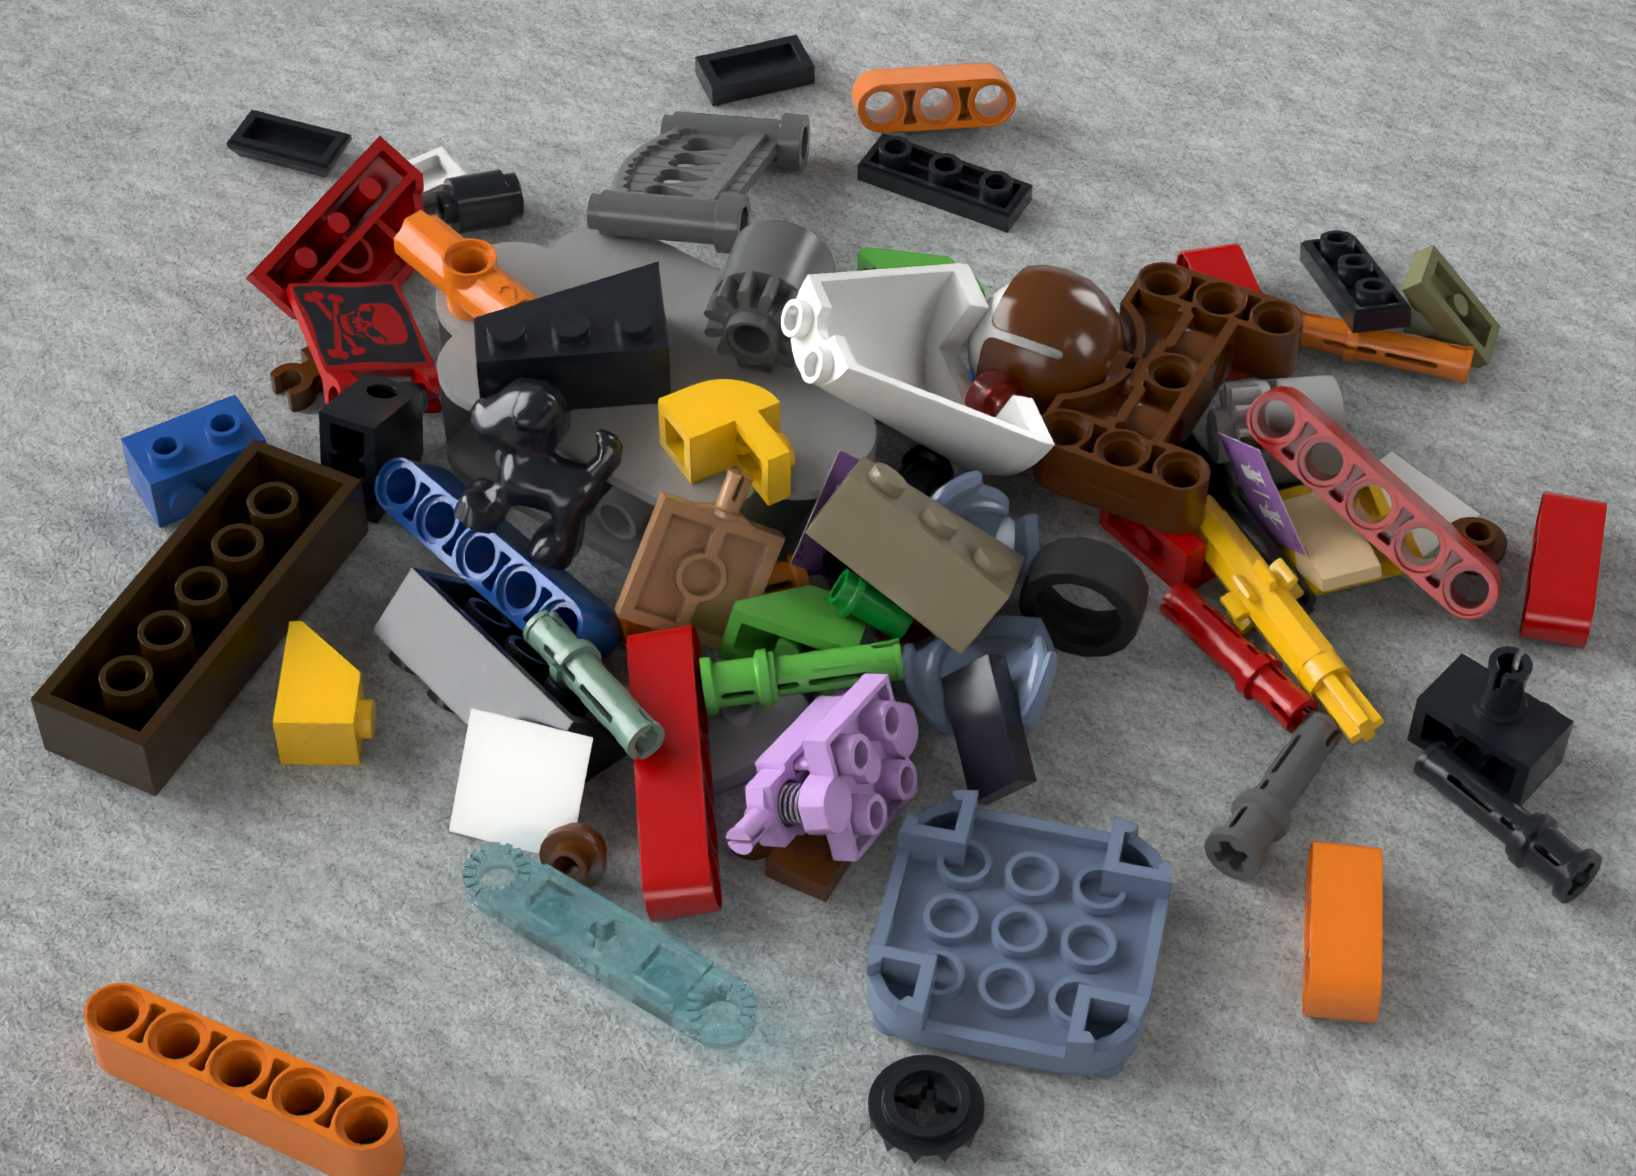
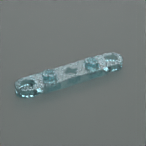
[462,842,757,1050]

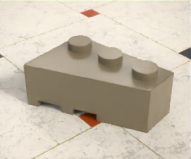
[805,456,1026,654]

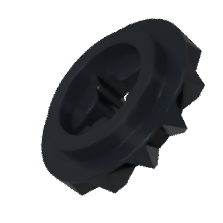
[868,1055,985,1163]

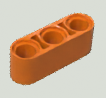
[851,63,1016,133]
[1302,840,1383,1024]

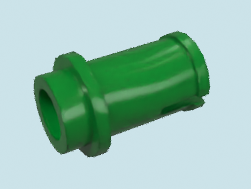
[828,569,913,640]

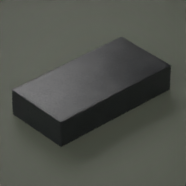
[695,34,815,106]
[941,654,1037,804]

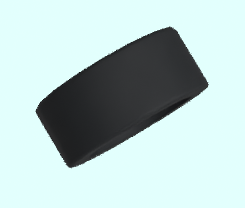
[1019,537,1149,657]

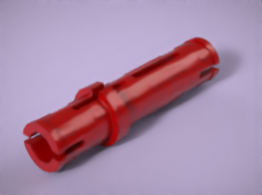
[1159,582,1318,733]

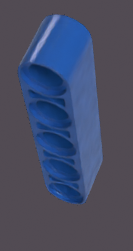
[375,457,619,659]

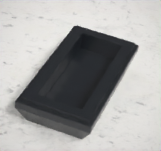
[226,110,352,178]

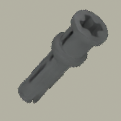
[1204,712,1342,880]

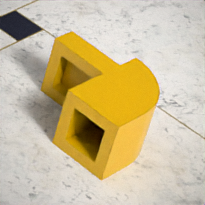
[658,379,795,506]

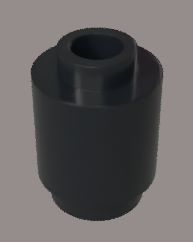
[436,169,524,234]

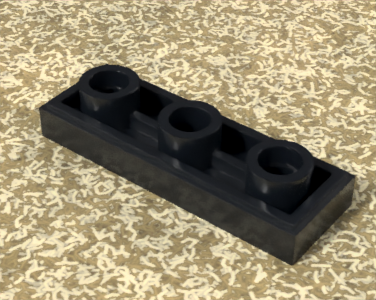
[857,133,1033,233]
[1300,230,1411,333]

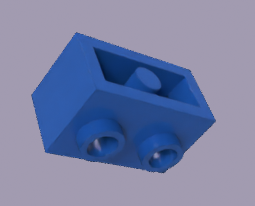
[121,395,266,528]

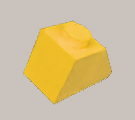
[272,621,377,766]

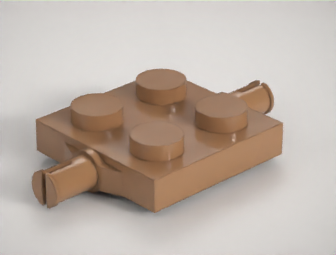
[614,468,786,650]

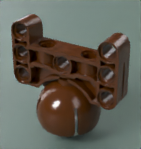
[968,262,1304,535]

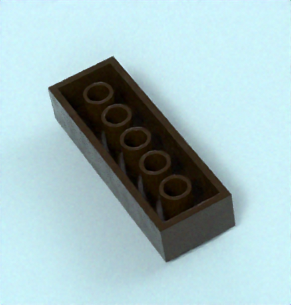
[31,439,369,796]

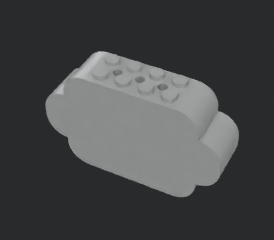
[435,227,877,576]

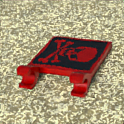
[285,281,442,413]

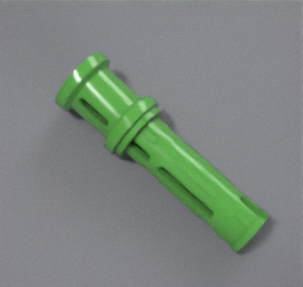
[699,638,905,716]

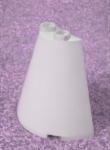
[781,263,1055,477]

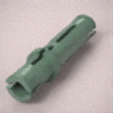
[523,610,665,759]

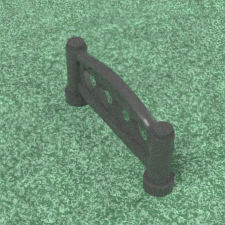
[587,111,810,254]

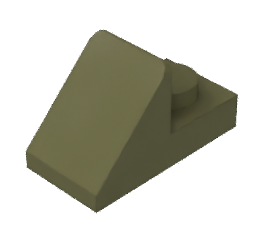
[1402,245,1501,368]

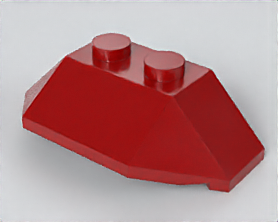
[246,136,424,320]

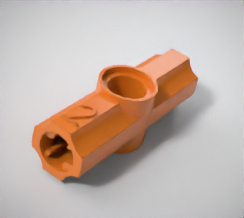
[394,210,537,321]

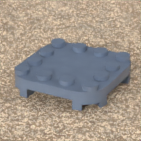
[866,790,1172,1078]

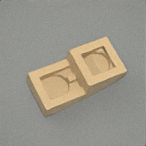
[1282,493,1382,592]

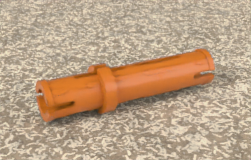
[1300,309,1474,384]

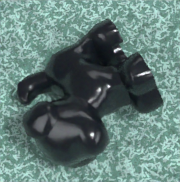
[453,377,623,570]

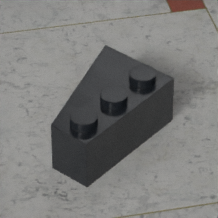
[473,261,671,410]

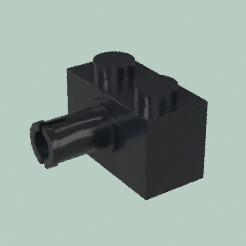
[1407,646,1574,806]

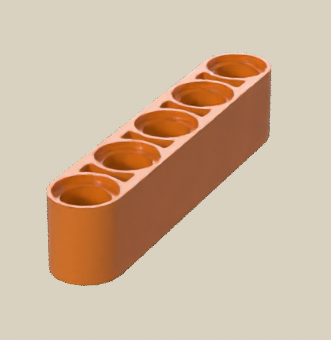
[84,982,405,1176]

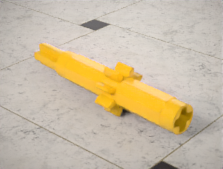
[1193,495,1384,744]

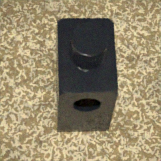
[319,374,429,524]

